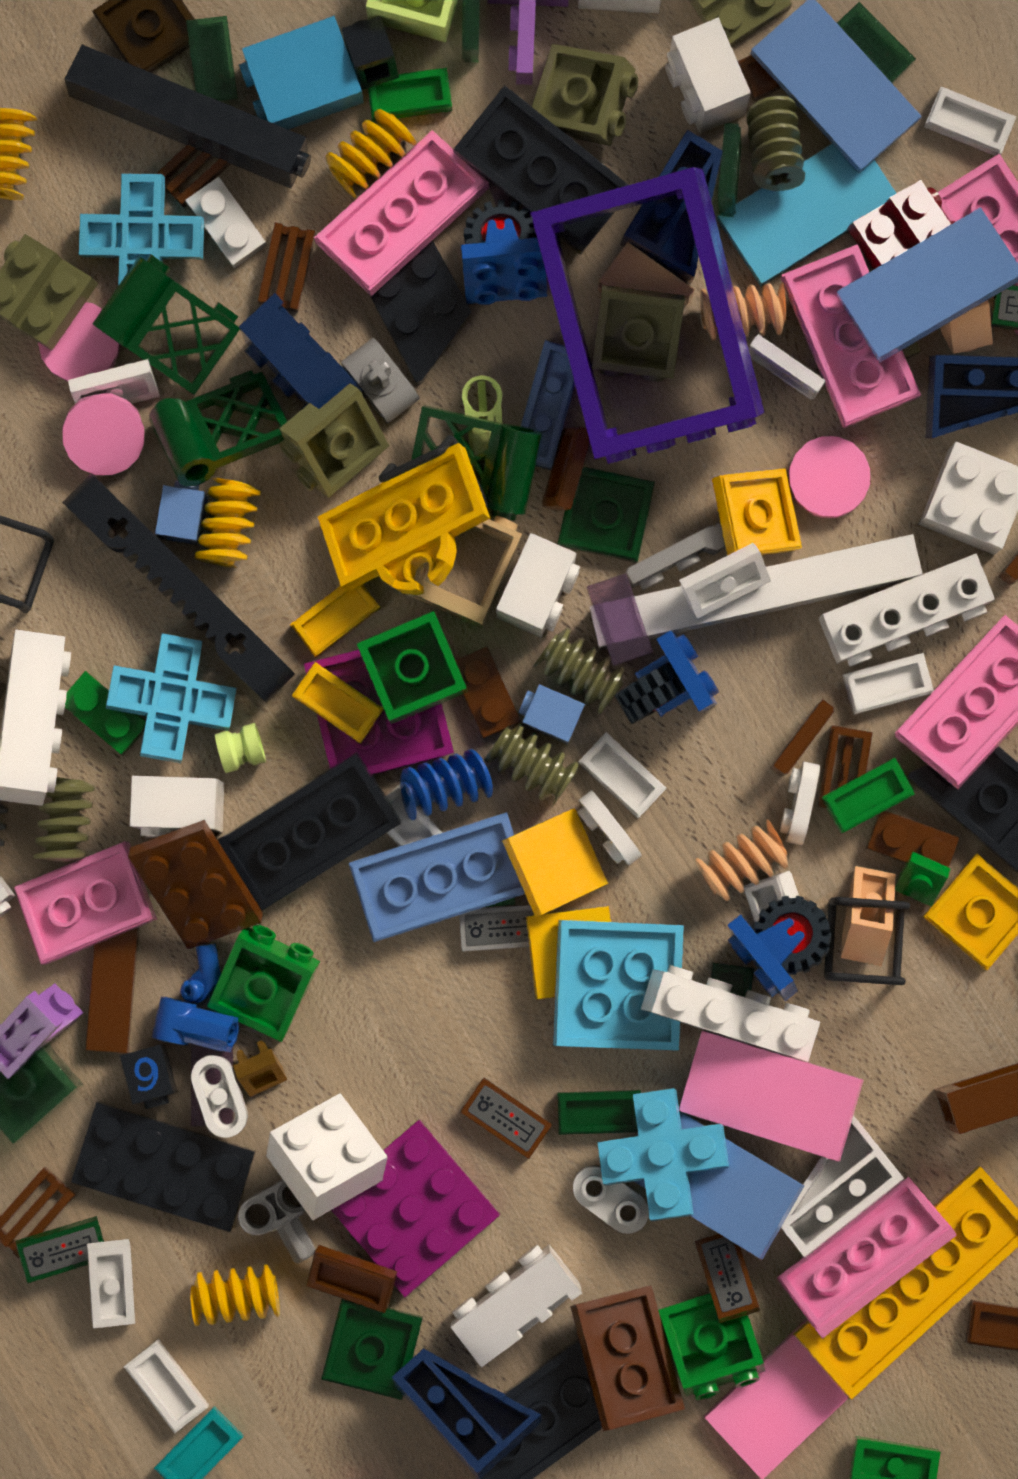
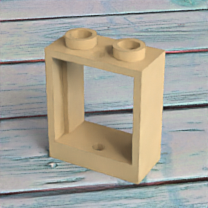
[407,516,522,628]

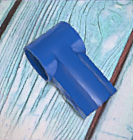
[151,996,239,1052]

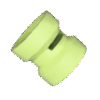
[215,723,266,773]

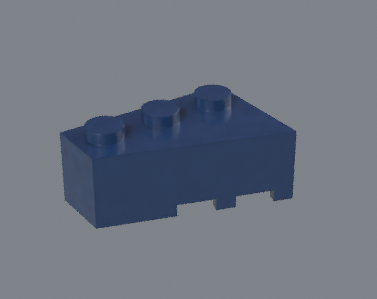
[620,130,723,286]
[239,293,365,411]
[925,355,1018,438]
[392,1348,542,1479]

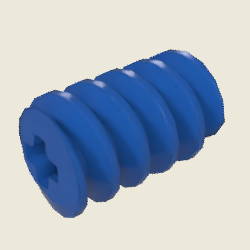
[400,749,493,821]

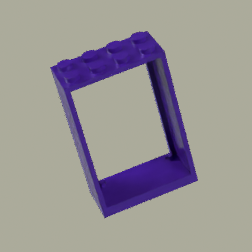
[531,167,765,464]

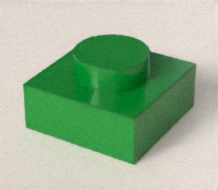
[895,851,951,907]

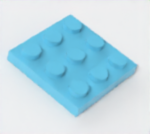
[553,920,684,1050]

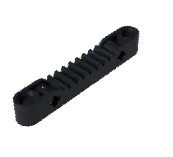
[62,473,295,703]

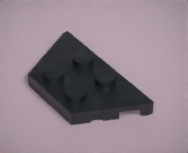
[368,241,472,386]
[906,746,1018,873]

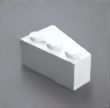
[781,1115,904,1258]
[450,1244,582,1368]

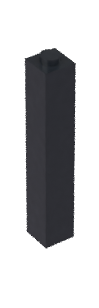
[64,44,311,189]

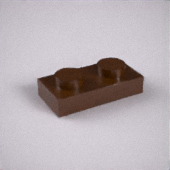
[455,646,521,739]
[866,811,959,867]

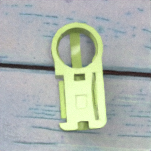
[462,375,503,461]

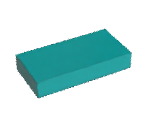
[154,1406,244,1479]

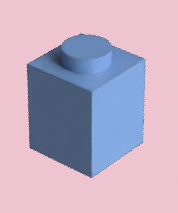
[155,481,208,546]
[518,684,585,745]

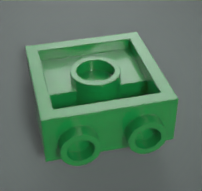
[207,925,320,1042]
[658,1293,766,1401]

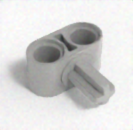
[340,338,420,424]
[238,1179,316,1263]

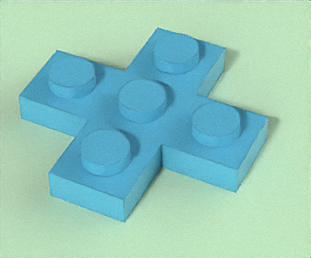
[79,174,204,285]
[106,633,237,764]
[597,1088,729,1221]

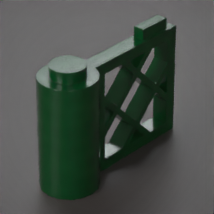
[92,254,240,395]
[149,370,287,486]
[411,405,542,521]

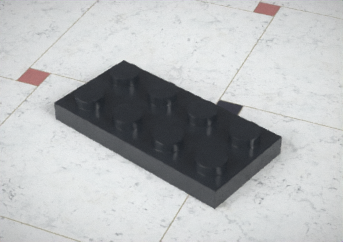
[453,85,629,254]
[218,752,402,911]
[71,1101,256,1232]
[481,1338,602,1479]

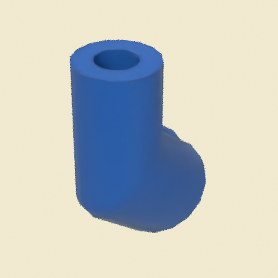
[180,943,221,1003]

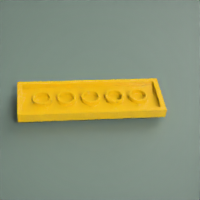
[793,1166,1018,1400]

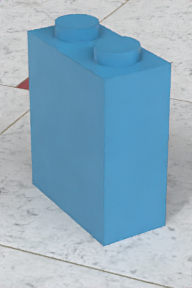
[239,16,364,130]

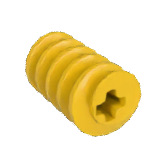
[0,108,37,200]
[325,109,417,198]
[194,478,261,568]
[191,1264,280,1327]

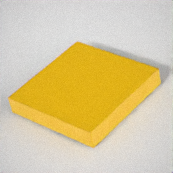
[712,468,802,556]
[502,808,608,917]
[922,854,1018,970]
[526,906,611,999]

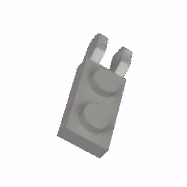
[624,522,726,590]

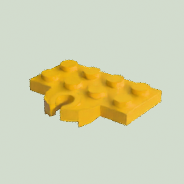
[318,443,491,595]

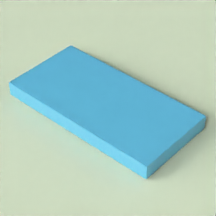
[717,144,897,287]

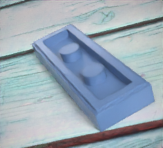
[521,340,575,470]

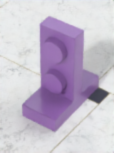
[487,0,568,85]
[0,983,84,1079]

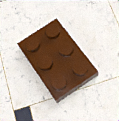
[128,820,263,949]
[570,1285,685,1432]

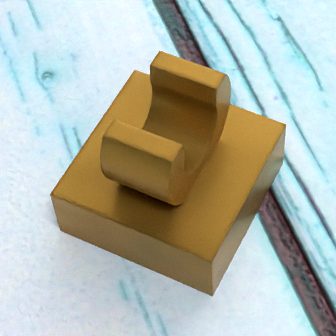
[233,1040,288,1097]

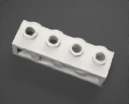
[818,553,995,667]
[0,630,71,806]
[641,965,820,1062]

